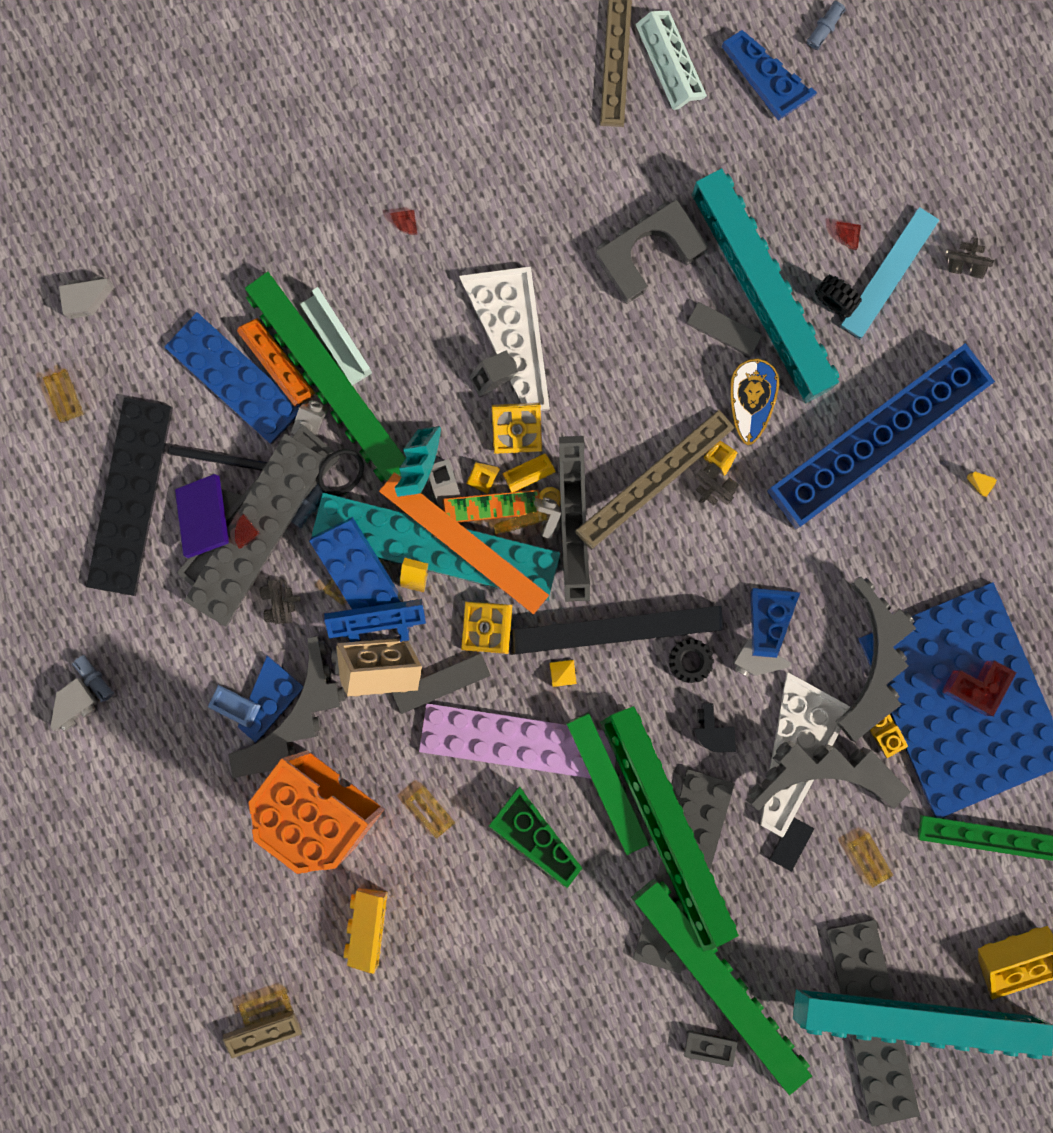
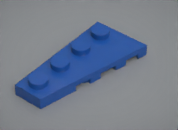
[722,30,817,121]

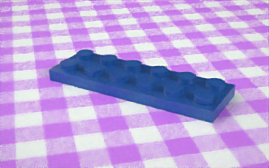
[165,312,300,445]

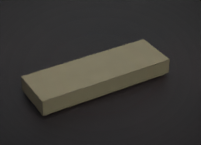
[223,1010,302,1059]

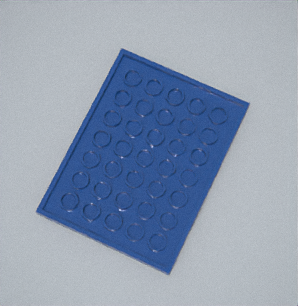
[858,582,1053,818]

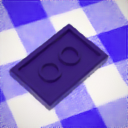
[175,474,229,558]

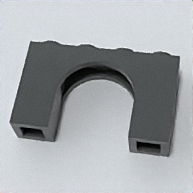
[595,199,709,304]

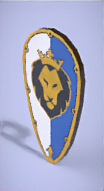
[730,358,779,445]

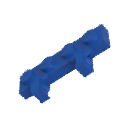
[324,599,426,642]

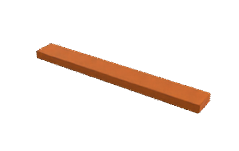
[379,472,549,615]

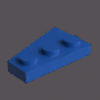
[751,588,801,658]
[237,655,304,743]

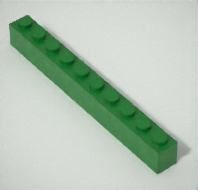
[245,271,406,482]
[600,706,739,952]
[631,878,812,1096]

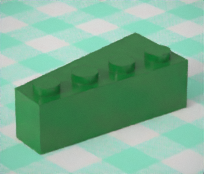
[487,787,583,888]

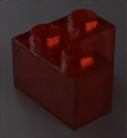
[942,660,1017,716]

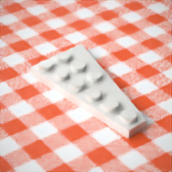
[459,267,550,411]
[760,672,850,837]

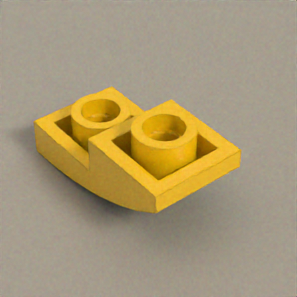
[400,558,428,593]
[870,714,908,758]

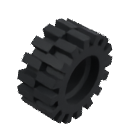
[815,274,862,318]
[669,639,714,683]

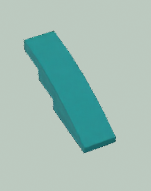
[395,426,441,497]

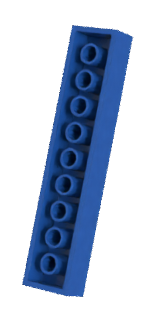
[767,343,995,529]

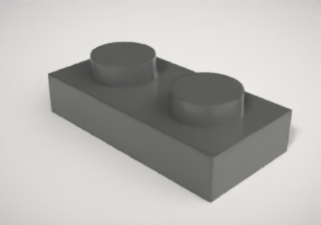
[683,1030,738,1067]

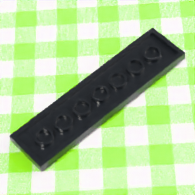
[86,398,173,596]

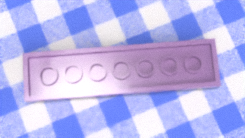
[419,703,616,778]

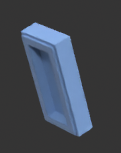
[208,685,261,728]

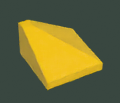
[703,441,737,476]
[466,462,500,494]
[967,472,997,497]
[550,660,577,687]

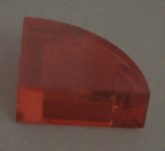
[390,210,418,235]
[836,222,861,250]
[235,514,260,549]

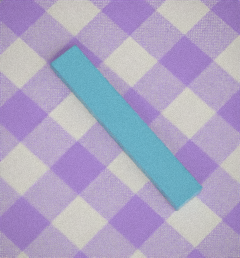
[840,207,939,340]

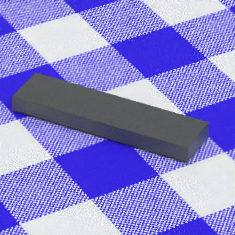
[392,653,491,714]

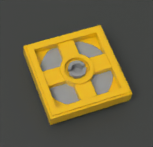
[492,403,542,454]
[461,601,512,654]

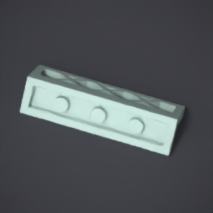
[635,11,707,110]
[300,287,372,385]

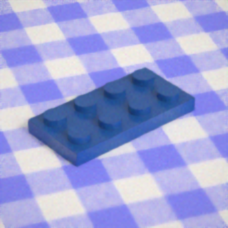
[309,517,403,609]

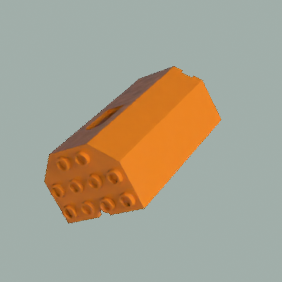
[248,750,385,874]

